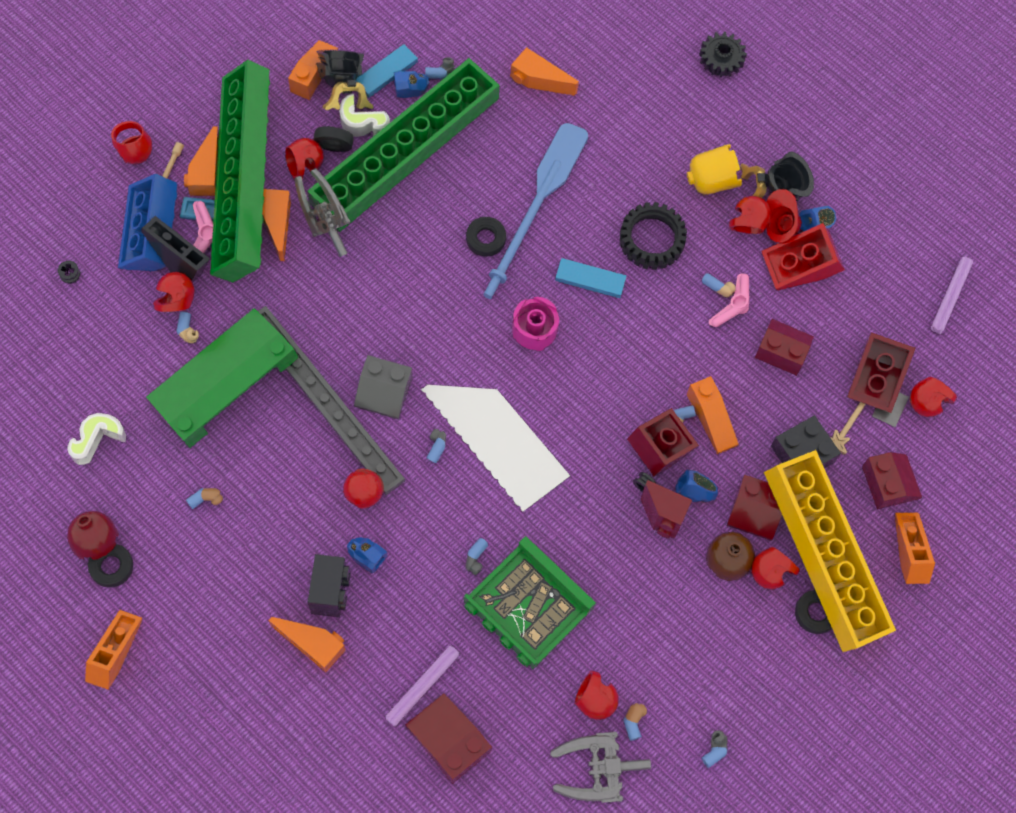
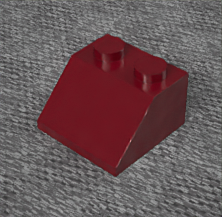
[755,319,814,376]
[627,408,699,477]
[862,452,922,510]
[727,474,782,541]
[641,480,692,539]

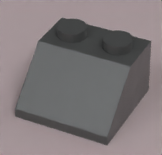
[354,355,413,420]

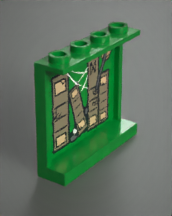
[464,536,596,670]

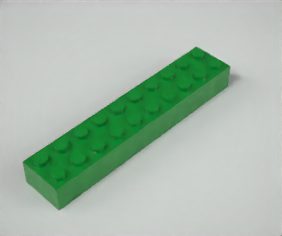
[307,58,500,232]
[210,60,270,283]

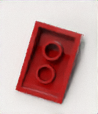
[761,223,845,291]

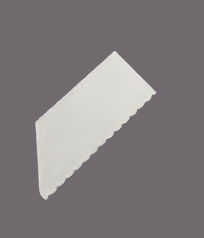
[421,385,570,512]

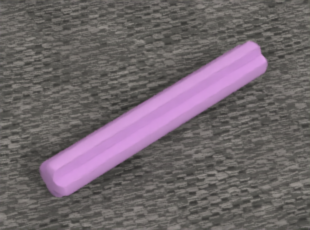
[931,257,973,334]
[386,646,459,726]

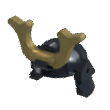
[316,50,373,110]
[741,151,814,201]

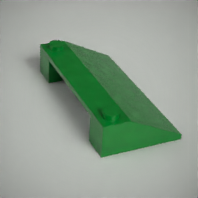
[146,308,299,448]

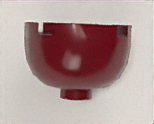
[67,511,119,560]

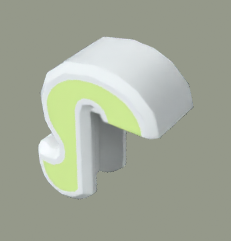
[339,93,390,137]
[68,413,126,465]

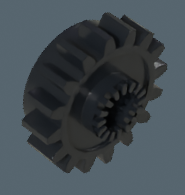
[699,32,747,77]

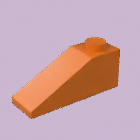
[288,40,338,100]
[510,47,579,96]
[184,126,219,196]
[262,189,291,261]
[686,376,739,454]
[895,513,935,584]
[85,610,142,690]
[269,617,346,672]

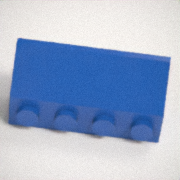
[118,173,178,271]

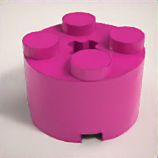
[512,297,559,351]

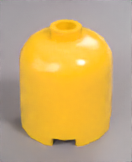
[686,144,742,195]

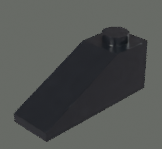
[141,216,210,282]

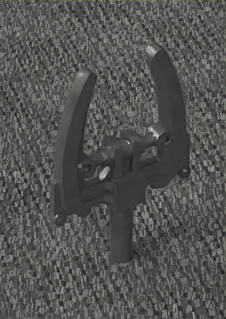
[295,169,350,257]
[550,731,651,803]

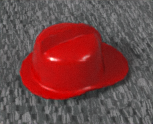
[766,189,801,243]

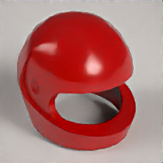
[111,121,153,165]
[285,138,324,180]
[729,196,771,234]
[153,272,195,312]
[910,376,957,417]
[343,468,384,509]
[751,547,800,589]
[575,670,619,720]

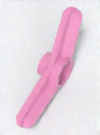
[193,201,213,253]
[709,273,749,327]

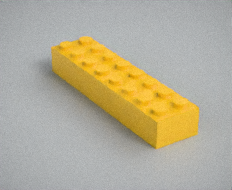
[764,450,896,652]

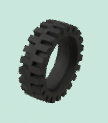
[619,202,687,270]

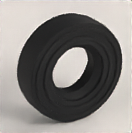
[313,126,354,152]
[466,217,506,257]
[88,544,133,587]
[795,590,832,634]

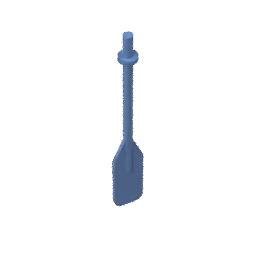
[483,123,588,299]

